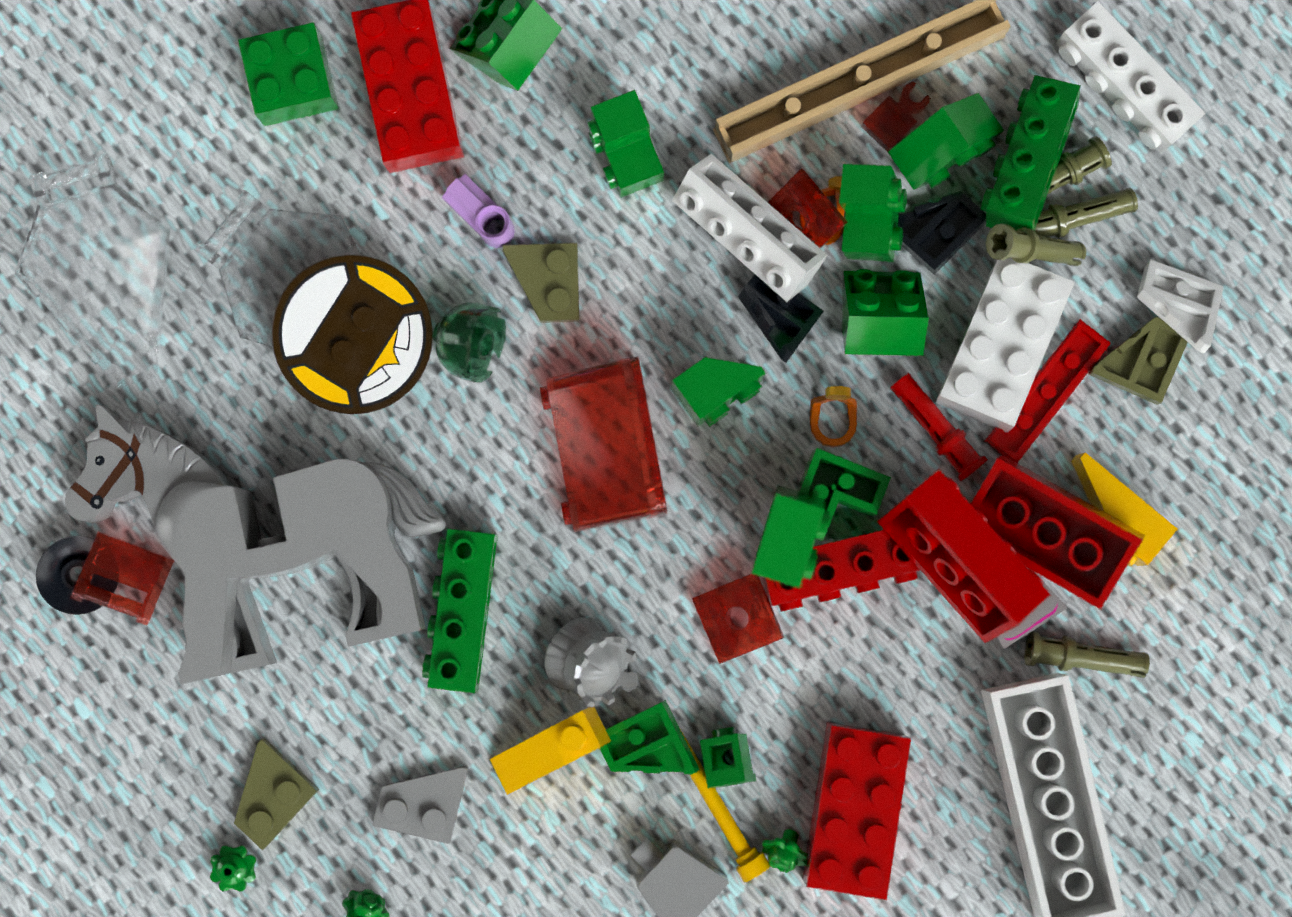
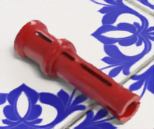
[890,373,988,481]

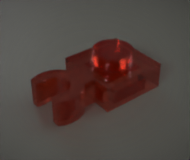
[861,81,931,152]

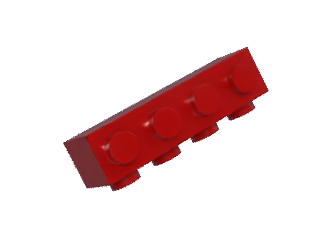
[763,530,920,612]

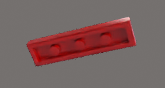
[984,319,1111,463]

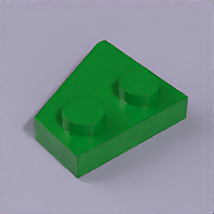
[600,700,700,775]

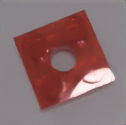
[768,169,848,249]
[692,573,784,664]

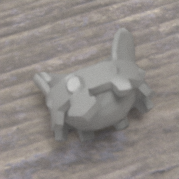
[544,617,640,708]

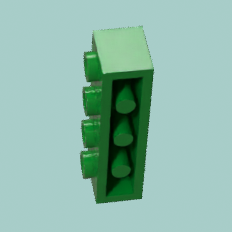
[981,75,1081,231]
[422,529,498,693]

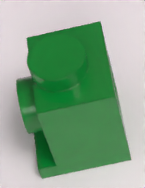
[700,727,757,788]

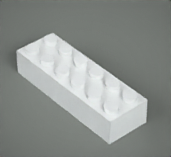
[981,673,1126,917]

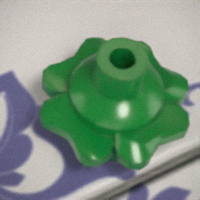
[762,829,808,873]
[210,845,256,892]
[342,889,389,917]

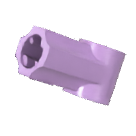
[442,174,515,248]

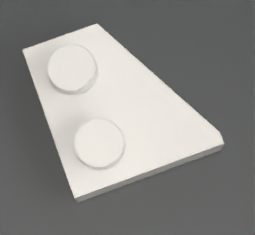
[1137,259,1224,353]

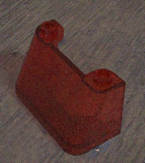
[540,356,668,532]

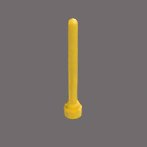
[679,727,771,883]

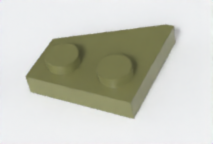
[503,243,580,323]
[1088,317,1188,405]
[234,738,320,851]

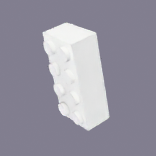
[935,258,1075,433]

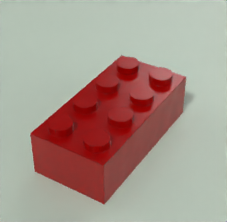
[351,0,464,173]
[971,455,1145,610]
[878,469,1051,643]
[802,722,911,900]

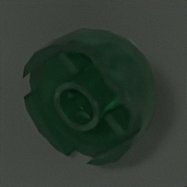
[433,302,506,383]

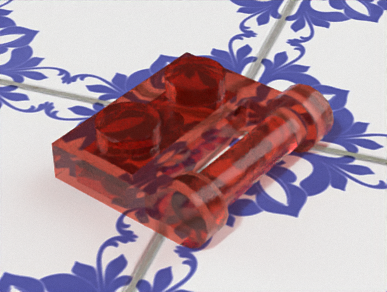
[70,531,174,626]

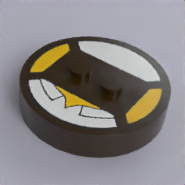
[271,255,433,414]

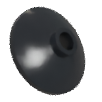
[36,536,119,615]

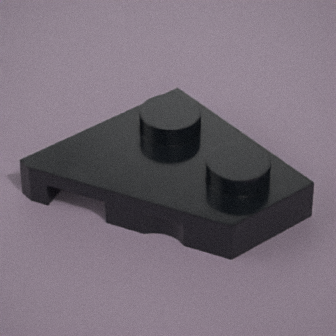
[897,191,986,275]
[738,274,824,363]

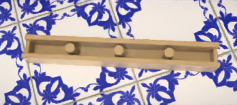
[713,0,1011,164]

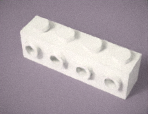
[1056,1,1206,153]
[672,154,828,302]

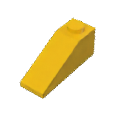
[1071,452,1178,567]
[490,707,611,795]

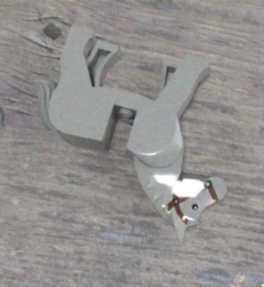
[65,404,446,685]

